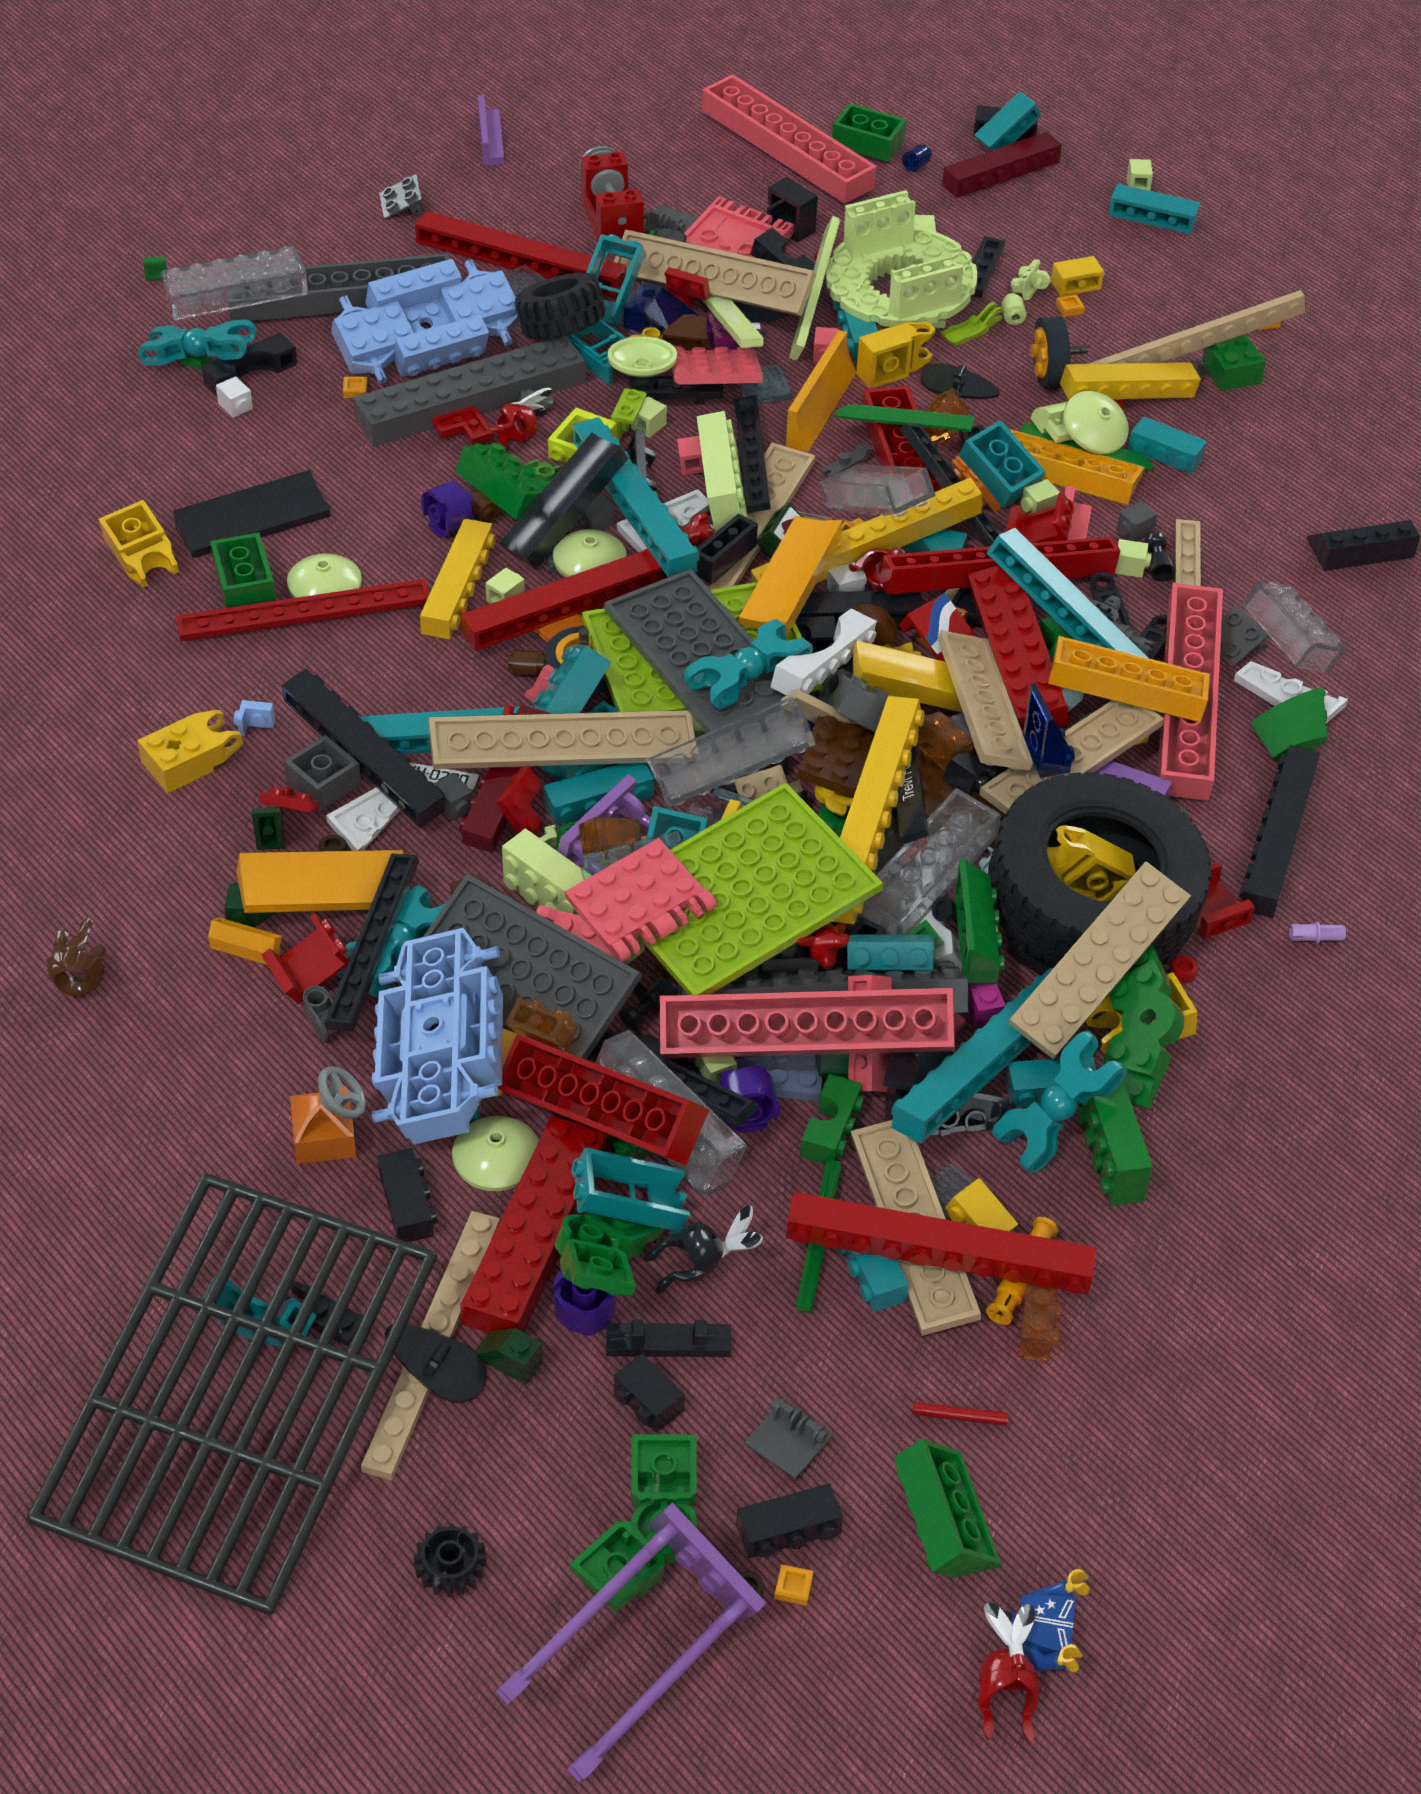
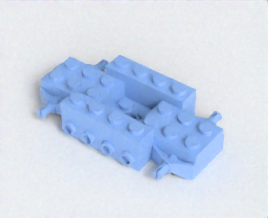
[331,259,519,384]
[372,928,503,1144]

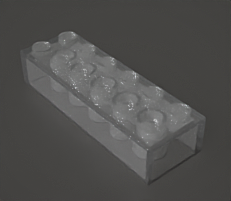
[161,246,308,320]
[818,464,936,517]
[646,697,816,808]
[857,788,1000,935]
[595,1030,747,1198]

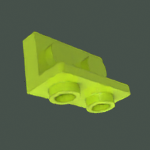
[611,388,646,440]

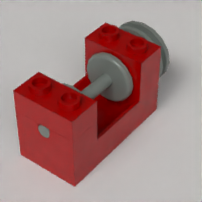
[579,146,644,242]

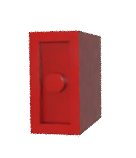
[1006,492,1074,543]

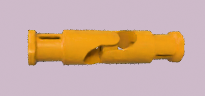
[986,1217,1059,1325]

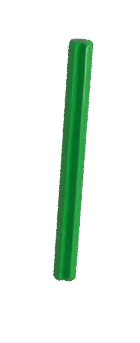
[796,1159,842,1313]

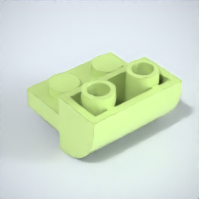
[1031,401,1073,443]

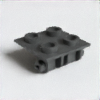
[379,174,423,219]
[644,205,699,233]
[1220,605,1270,668]
[744,1398,833,1479]

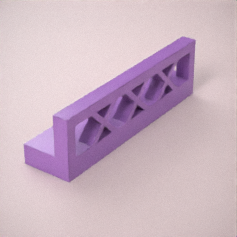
[478,95,504,165]

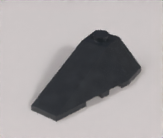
[883,1051,953,1091]
[885,1087,1010,1136]

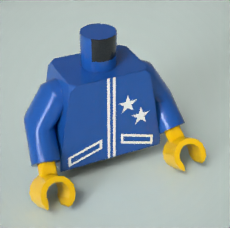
[1002,1569,1090,1672]

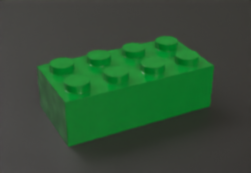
[455,443,550,520]
[1077,1081,1153,1206]

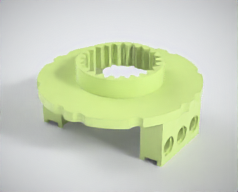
[825,190,977,327]

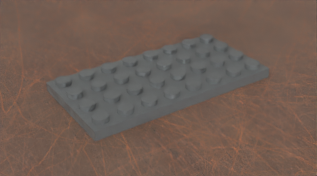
[604,569,786,739]
[423,873,642,1060]

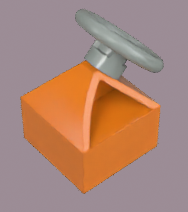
[290,1066,366,1164]

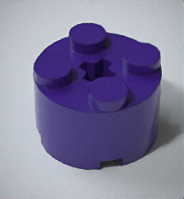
[421,480,474,537]
[718,1065,780,1133]
[554,1270,616,1336]

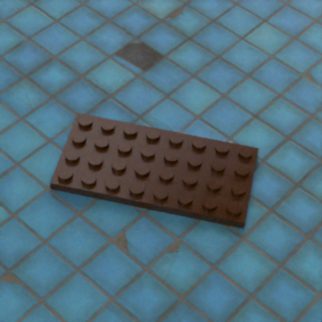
[796,715,1005,848]

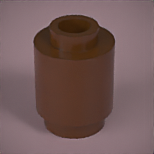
[469,490,499,523]
[508,649,545,676]

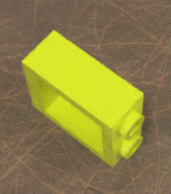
[548,408,617,464]

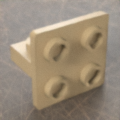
[734,765,803,804]

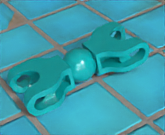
[138,320,257,366]
[684,619,813,709]
[336,885,447,997]
[992,1031,1127,1174]

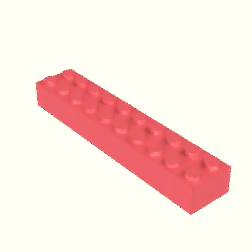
[702,75,877,204]
[1157,583,1223,801]
[660,988,955,1058]

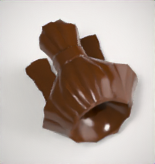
[46,918,106,996]

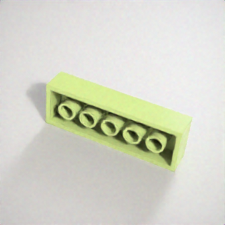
[697,411,747,533]
[502,828,645,965]

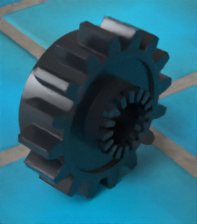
[414,1524,487,1597]

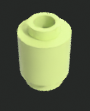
[1001,293,1027,325]

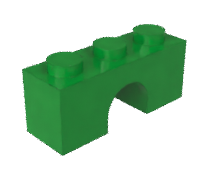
[800,1074,865,1164]

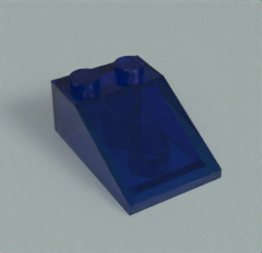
[624,281,700,335]
[1023,683,1075,778]

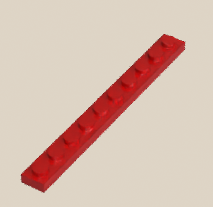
[176,579,429,642]

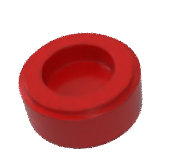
[1169,956,1198,983]

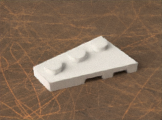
[326,788,400,851]

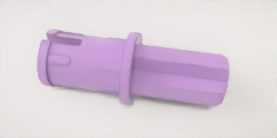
[1289,922,1346,943]

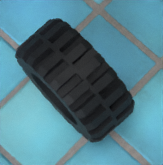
[514,272,606,340]

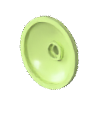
[608,336,677,378]
[1063,391,1129,455]
[553,529,627,577]
[287,553,362,598]
[452,1116,539,1191]

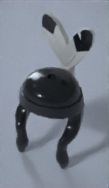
[644,1205,763,1293]

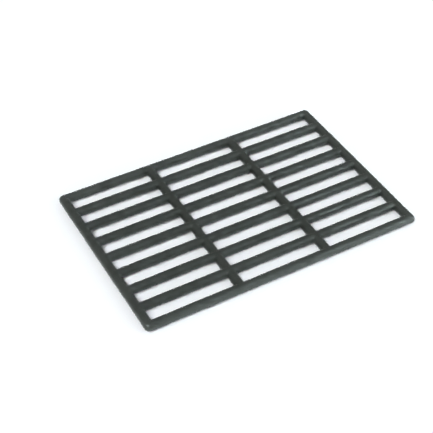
[27,1173,438,1615]

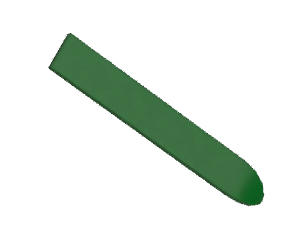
[835,405,975,432]
[1019,422,1154,471]

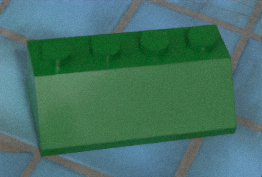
[954,859,1004,983]
[894,1438,1002,1578]

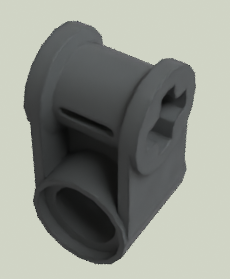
[303,986,339,1042]

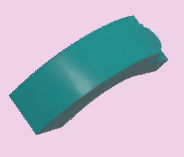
[201,1276,317,1346]

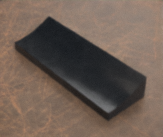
[500,432,629,570]
[173,470,330,558]

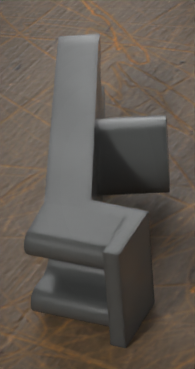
[822,442,873,480]

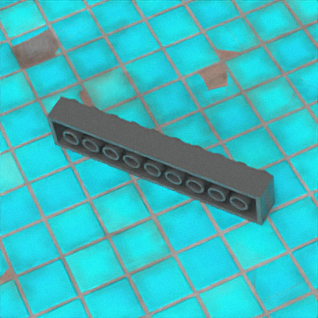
[225,253,450,321]
[353,335,585,447]
[678,962,968,1013]

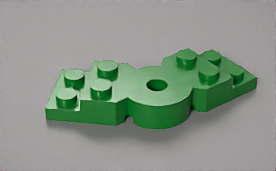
[1102,944,1184,1110]
[555,1212,665,1297]
[570,1434,697,1613]

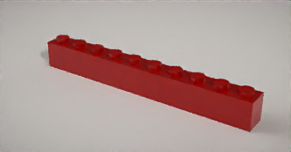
[415,211,626,298]
[879,536,1121,595]
[461,549,668,651]
[785,1192,1097,1295]

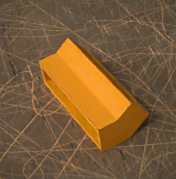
[208,917,282,965]

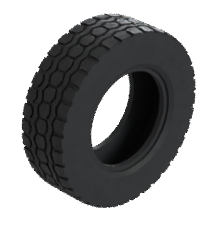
[988,772,1211,967]

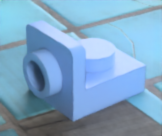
[234,700,275,736]

